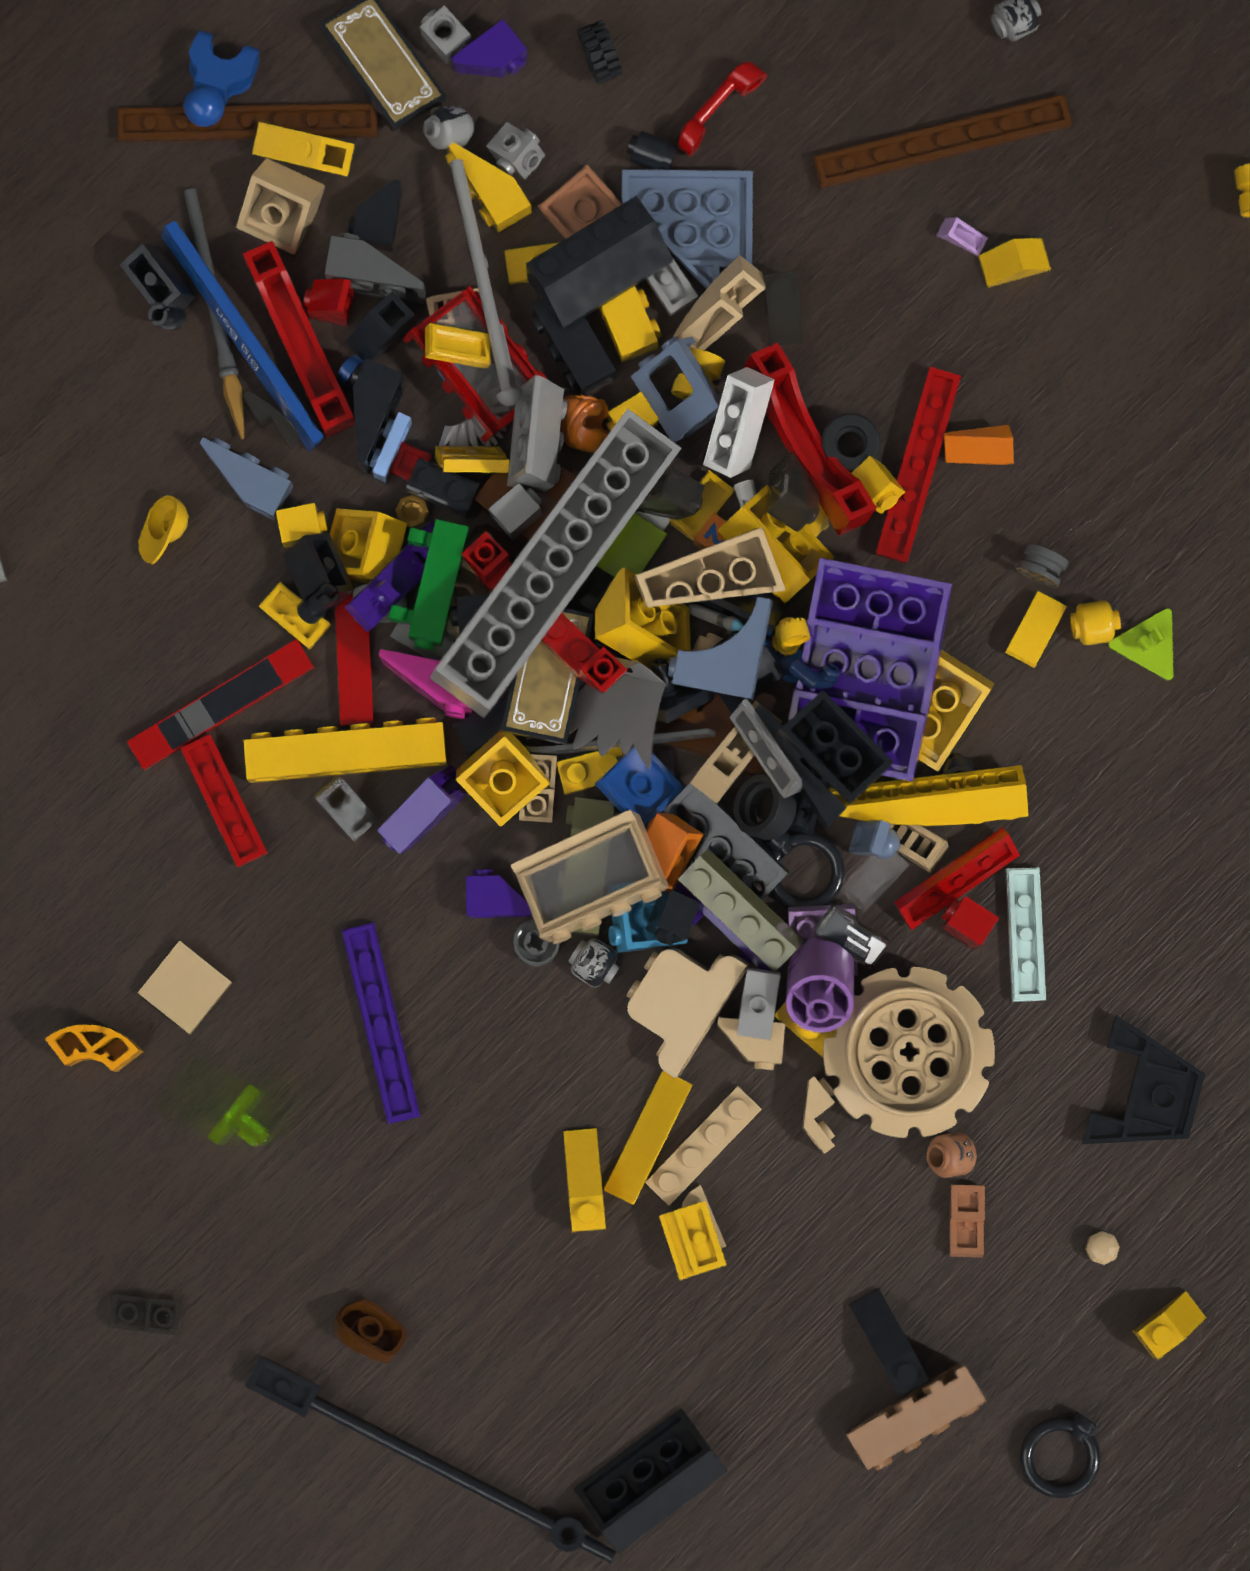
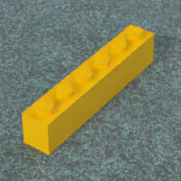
[243,718,447,783]

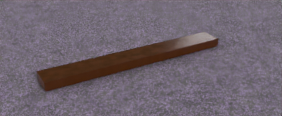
[813,94,1073,190]
[117,103,378,143]

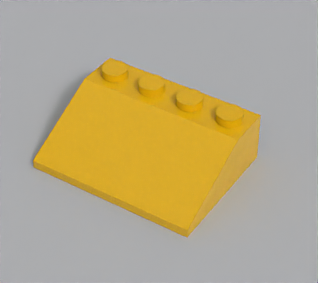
[918,649,995,772]

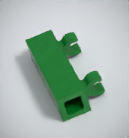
[389,519,470,650]

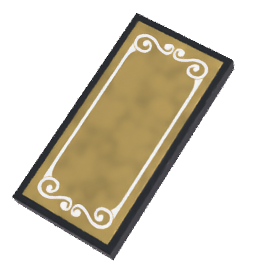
[319,0,447,132]
[501,608,594,745]

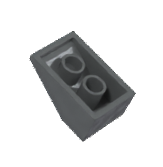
[325,233,427,304]

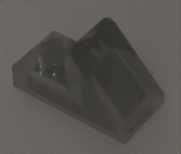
[314,774,379,842]

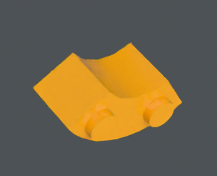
[45,1025,144,1072]

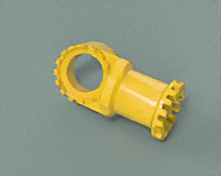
[772,617,811,656]

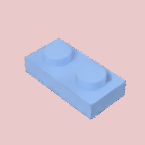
[370,412,412,483]

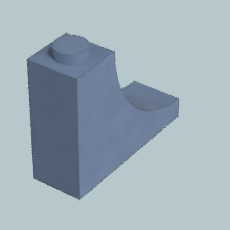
[668,597,773,700]

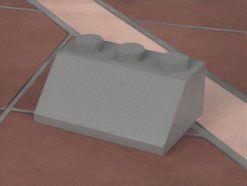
[507,375,567,492]

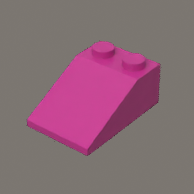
[379,649,474,719]

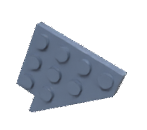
[622,170,753,289]

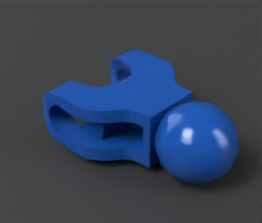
[183,30,259,127]

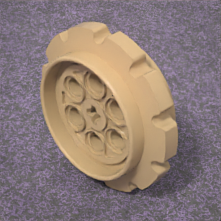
[823,967,995,1138]

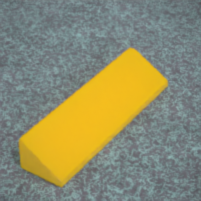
[604,1070,693,1205]

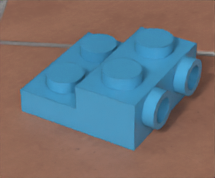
[604,882,688,953]

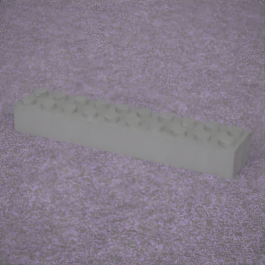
[429,409,681,718]

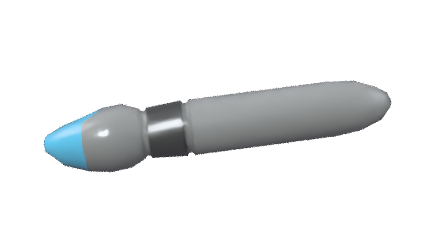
[688,604,744,631]

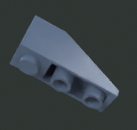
[200,437,293,522]

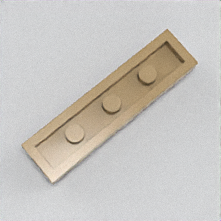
[645,1086,762,1206]

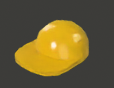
[139,495,189,564]

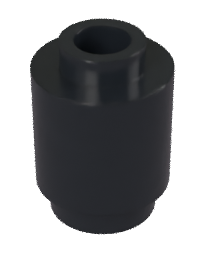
[627,130,677,170]

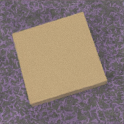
[138,941,232,1035]

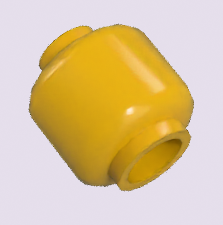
[1070,600,1121,645]

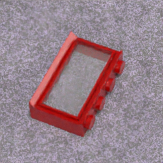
[403,286,547,443]

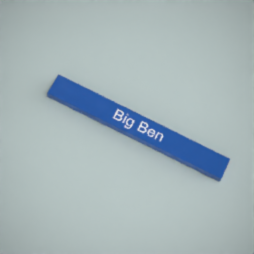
[161,221,323,452]

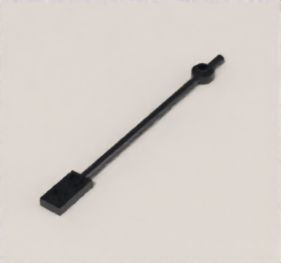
[245,1356,616,1563]

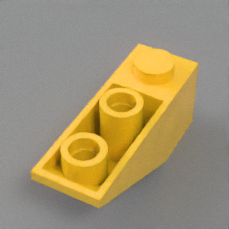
[252,122,355,177]
[445,143,532,233]

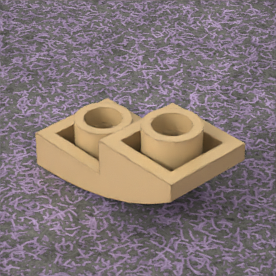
[519,754,557,823]

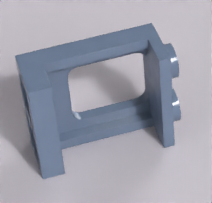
[631,336,722,442]

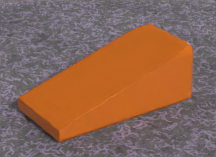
[944,425,1014,465]

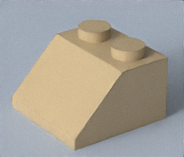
[236,158,325,255]

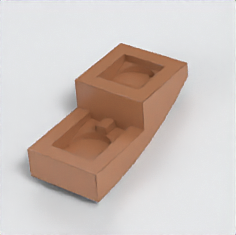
[949,1185,985,1258]

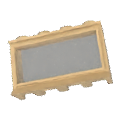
[510,810,669,944]

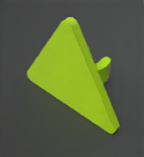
[1108,608,1173,681]

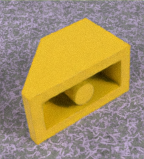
[1132,1290,1206,1359]

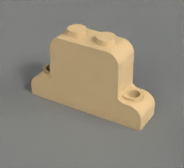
[626,948,751,1078]

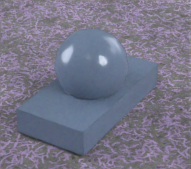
[849,820,900,859]

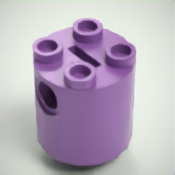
[786,937,854,1032]

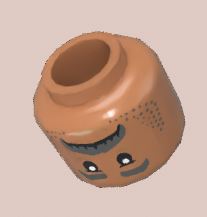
[927,1132,977,1178]

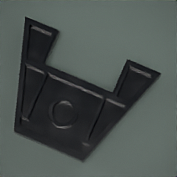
[1082,1015,1205,1144]

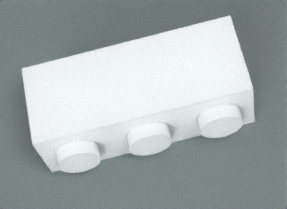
[703,367,774,478]

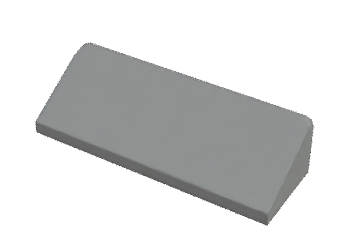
[730,699,802,798]

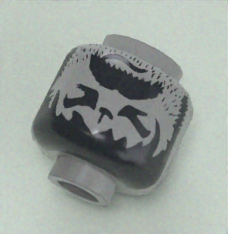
[991,0,1042,41]
[423,106,474,149]
[568,938,620,988]

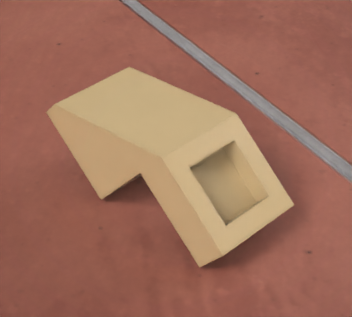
[802,1076,835,1154]

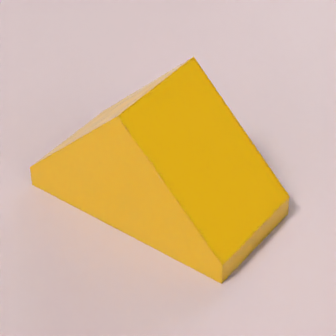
[979,238,1051,288]

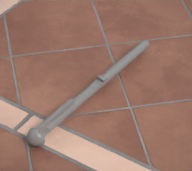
[450,159,522,406]

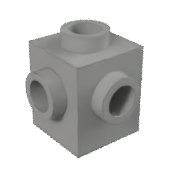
[486,122,545,180]

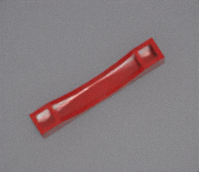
[243,240,355,438]
[743,342,877,536]

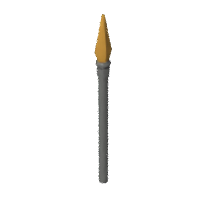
[184,188,245,439]

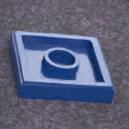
[595,746,685,828]

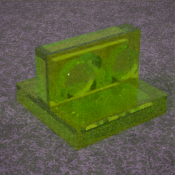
[207,1084,275,1147]

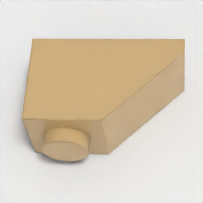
[717,1017,785,1070]

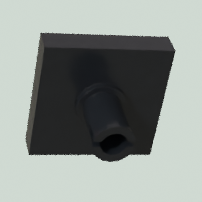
[650,658,713,723]

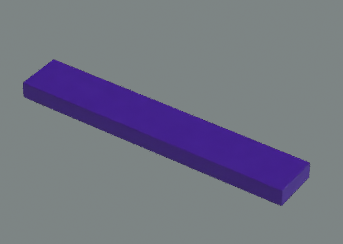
[341,922,421,1125]

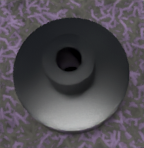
[941,753,975,775]

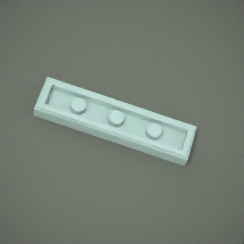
[1005,867,1046,1002]

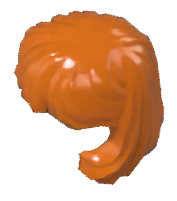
[560,394,610,452]

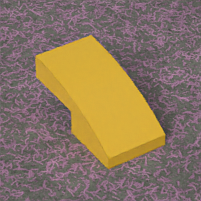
[1005,591,1067,668]

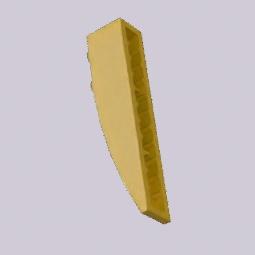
[829,765,1028,826]

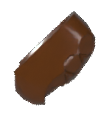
[332,1298,407,1364]

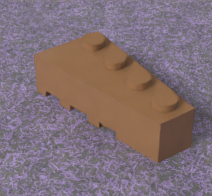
[845,1363,986,1471]

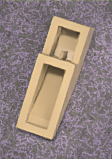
[673,255,766,350]

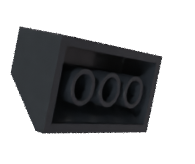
[526,196,673,330]
[574,1408,727,1553]

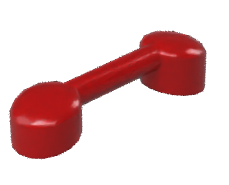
[678,61,767,157]

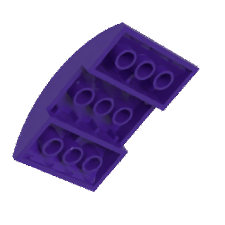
[788,558,952,781]

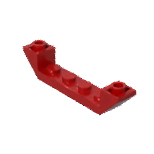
[462,531,627,694]

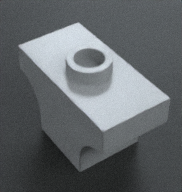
[737,967,780,1040]

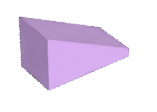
[936,217,988,256]

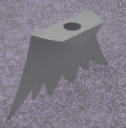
[526,657,666,769]

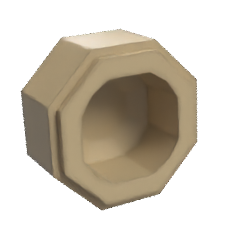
[1085,1231,1120,1265]

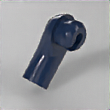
[788,659,840,689]

